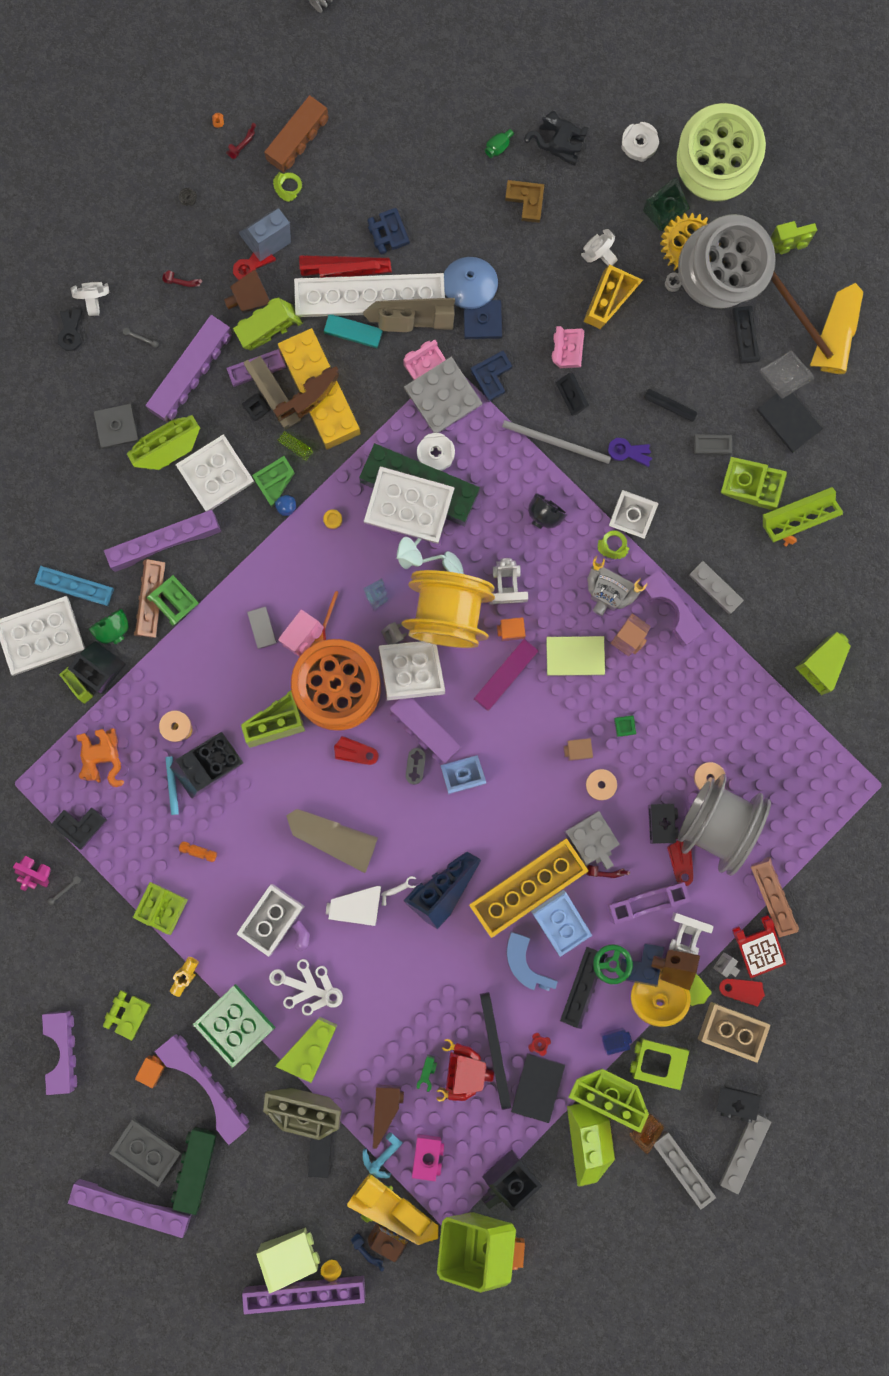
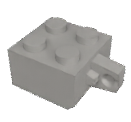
[564,811,620,870]

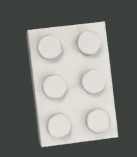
[237,884,305,957]

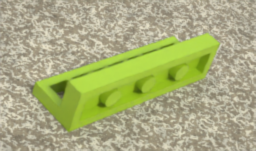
[763,487,843,542]

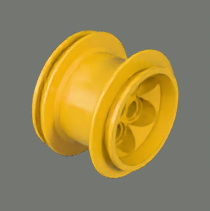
[402,570,495,648]

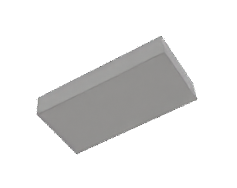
[247,607,277,649]

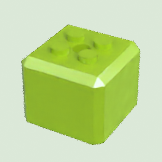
[437,1212,516,1293]

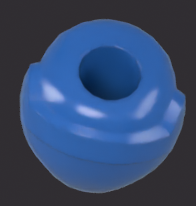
[275,495,296,516]

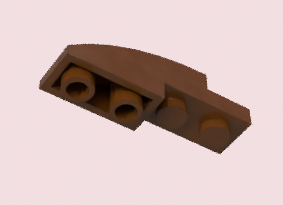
[273,366,339,421]

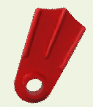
[334,736,379,765]
[667,840,693,886]
[719,979,765,1006]

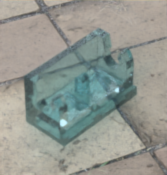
[363,578,388,611]

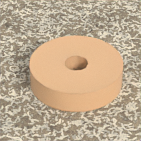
[159,711,191,742]
[694,762,725,790]
[586,769,617,800]

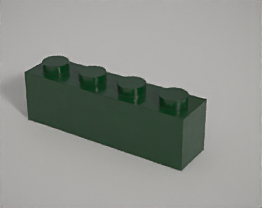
[171,1127,218,1215]

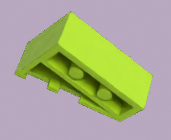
[241,691,305,748]
[275,1017,337,1083]

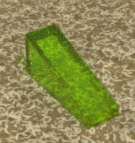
[278,431,313,461]

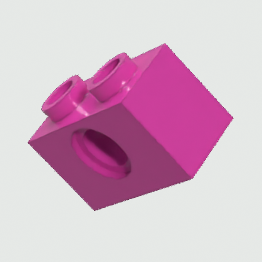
[412,1134,444,1182]

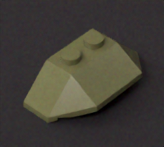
[263,1088,342,1140]

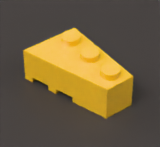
[583,264,643,329]

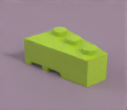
[233,298,303,351]

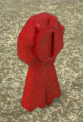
[233,252,276,280]

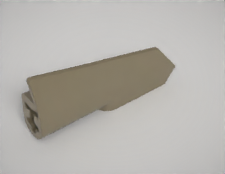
[363,298,455,332]
[286,809,378,873]

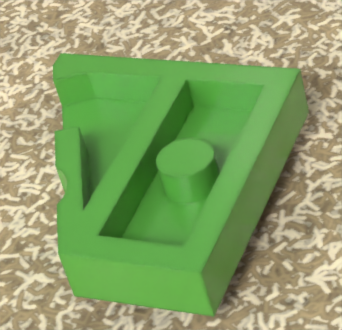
[252,456,295,507]

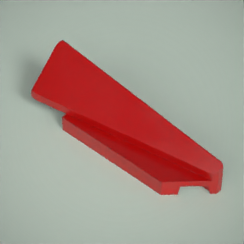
[299,255,392,278]

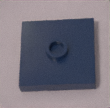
[464,300,502,339]

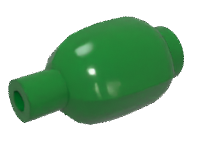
[485,129,514,158]

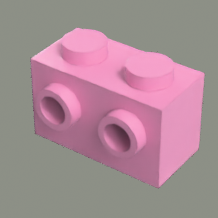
[278,610,324,657]

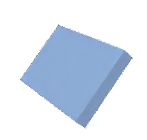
[531,890,592,957]

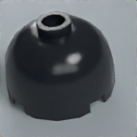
[528,493,567,529]

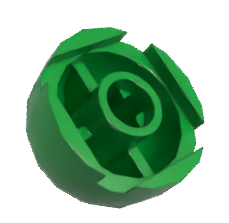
[89,609,129,644]

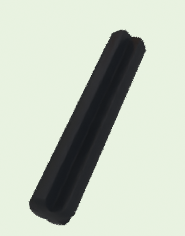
[644,389,697,422]

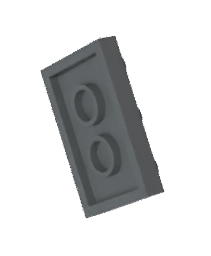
[109,1118,182,1187]

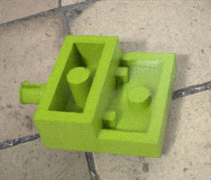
[770,221,817,254]

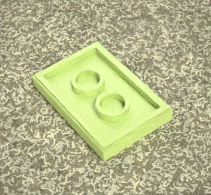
[546,636,605,676]

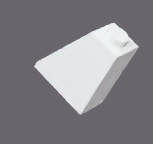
[326,886,381,926]

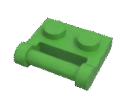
[147,575,199,626]

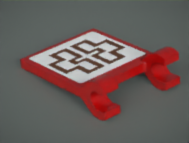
[732,915,786,978]

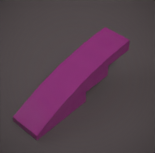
[474,639,538,711]

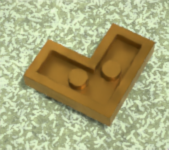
[505,180,544,223]

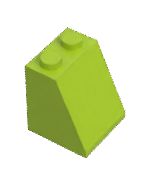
[795,632,851,695]

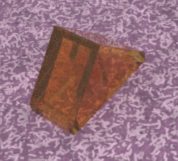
[629,1113,665,1154]

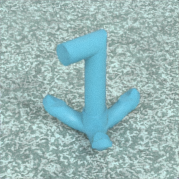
[363,1133,403,1178]

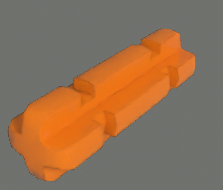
[179,842,217,862]

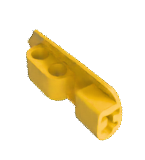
[810,283,863,374]
[347,1174,438,1245]

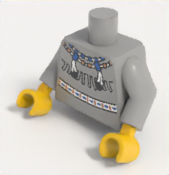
[587,556,647,616]

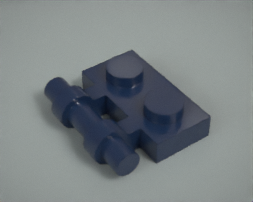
[367,208,410,255]

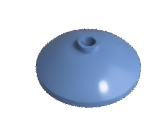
[444,257,498,309]

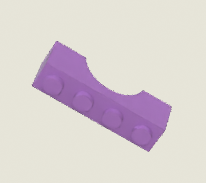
[639,570,705,647]
[607,882,690,924]
[42,1011,77,1095]

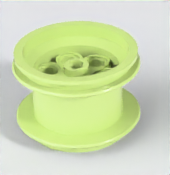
[677,103,766,201]

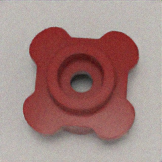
[528,1033,551,1056]

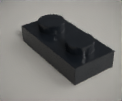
[556,373,589,416]

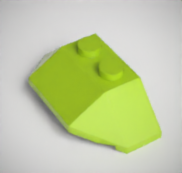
[127,415,200,470]
[568,1069,649,1133]
[567,1103,615,1186]

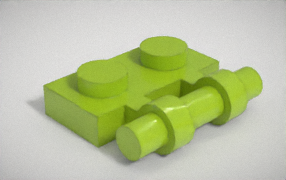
[103,990,151,1041]

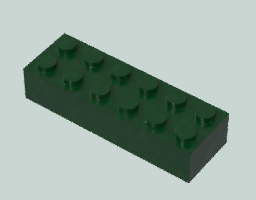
[359,443,480,527]

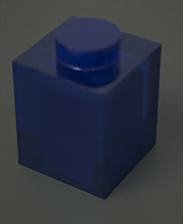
[600,1028,632,1055]

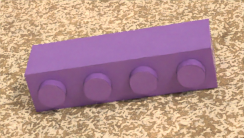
[390,698,461,764]

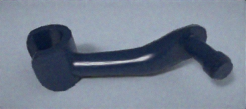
[351,1233,384,1271]

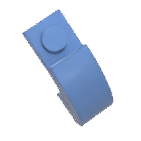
[506,931,558,991]

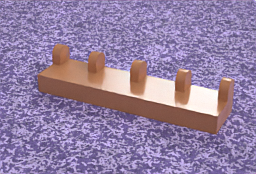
[134,559,165,638]
[751,857,799,937]

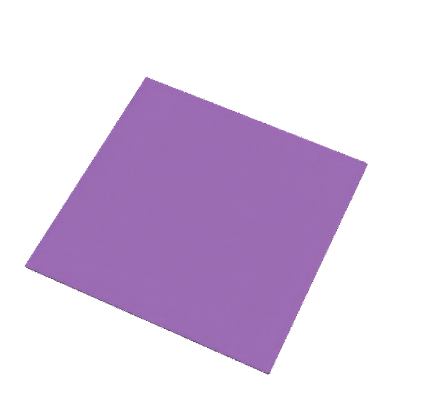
[15,377,881,1226]

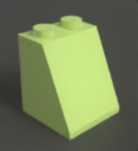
[256,1228,320,1293]

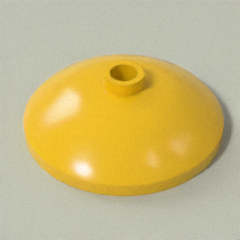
[631,970,691,1027]

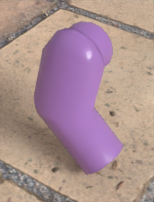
[292,921,310,951]

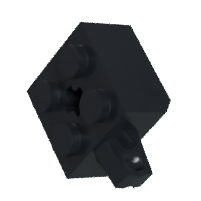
[481,1150,542,1211]

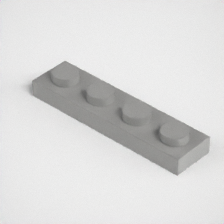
[719,1115,771,1194]
[652,1131,716,1210]

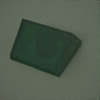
[643,177,690,231]

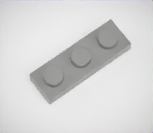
[689,561,744,615]

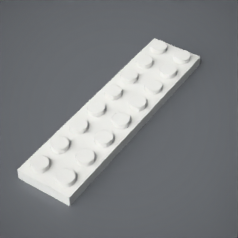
[294,273,445,317]

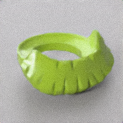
[273,172,302,202]
[597,531,629,559]

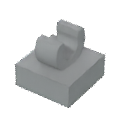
[381,622,407,645]
[713,952,740,977]

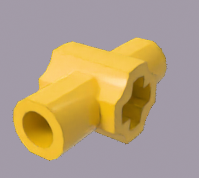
[170,957,199,997]

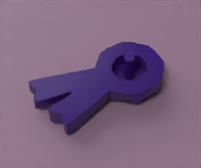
[608,438,652,467]

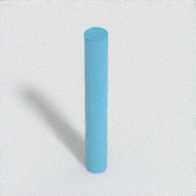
[165,756,179,815]

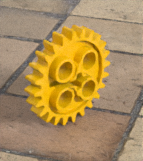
[660,213,721,271]

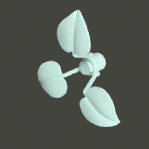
[397,537,464,574]

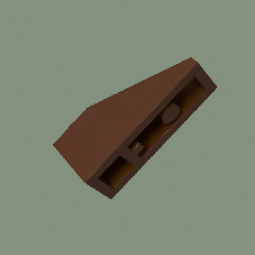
[373,1084,404,1149]

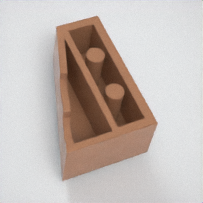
[610,613,651,657]

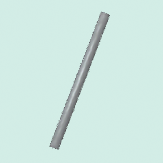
[502,420,611,464]

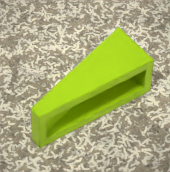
[59,667,93,704]

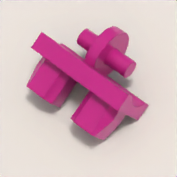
[13,856,51,891]

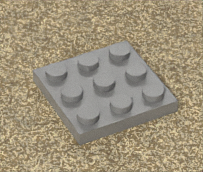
[404,356,483,433]

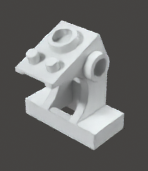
[489,558,528,604]
[669,912,714,955]

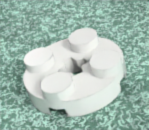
[621,122,659,162]
[417,433,455,471]

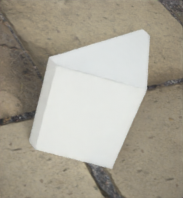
[609,490,658,539]

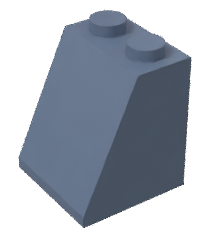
[239,208,291,262]

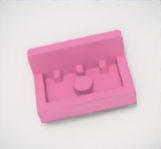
[552,326,584,368]
[403,340,446,380]

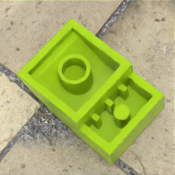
[721,457,787,511]

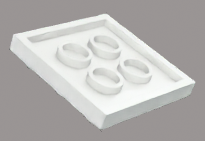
[176,434,255,512]
[378,641,445,700]

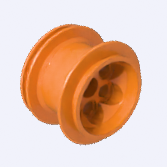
[291,639,381,730]

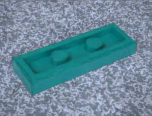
[324,315,383,349]

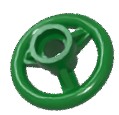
[593,944,633,984]

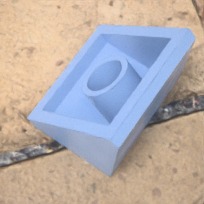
[440,755,486,794]

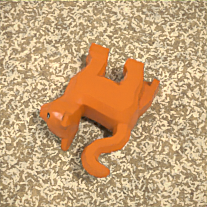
[76,728,124,787]

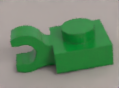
[416,1054,437,1092]

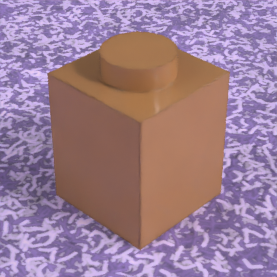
[563,738,593,761]

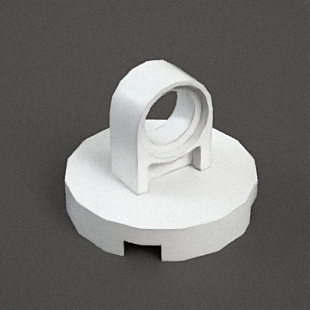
[581,229,618,266]
[71,282,109,316]

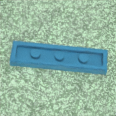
[34,566,114,607]

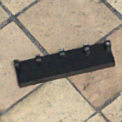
[560,947,608,1029]

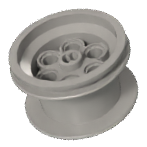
[678,214,775,309]
[678,774,771,876]

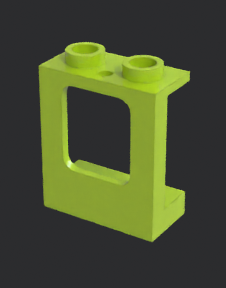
[630,1037,689,1090]

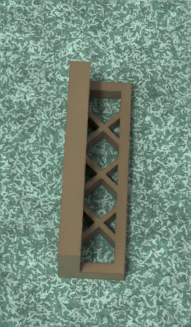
[243,356,301,431]

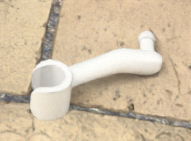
[381,876,416,906]

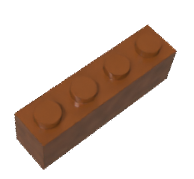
[264,95,329,173]

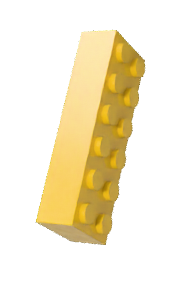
[278,328,361,450]
[469,838,589,938]

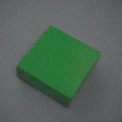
[614,715,636,737]

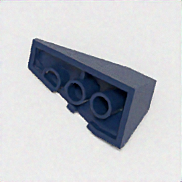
[404,852,481,929]

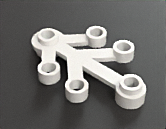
[269,959,343,1016]

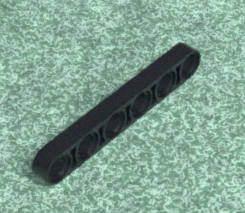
[480,992,511,1110]

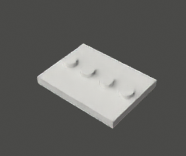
[364,467,454,544]
[0,596,85,676]

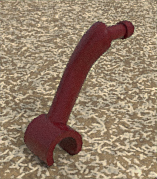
[226,123,256,159]
[162,270,202,287]
[586,865,630,878]

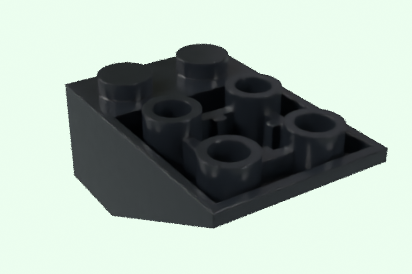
[170,732,244,798]

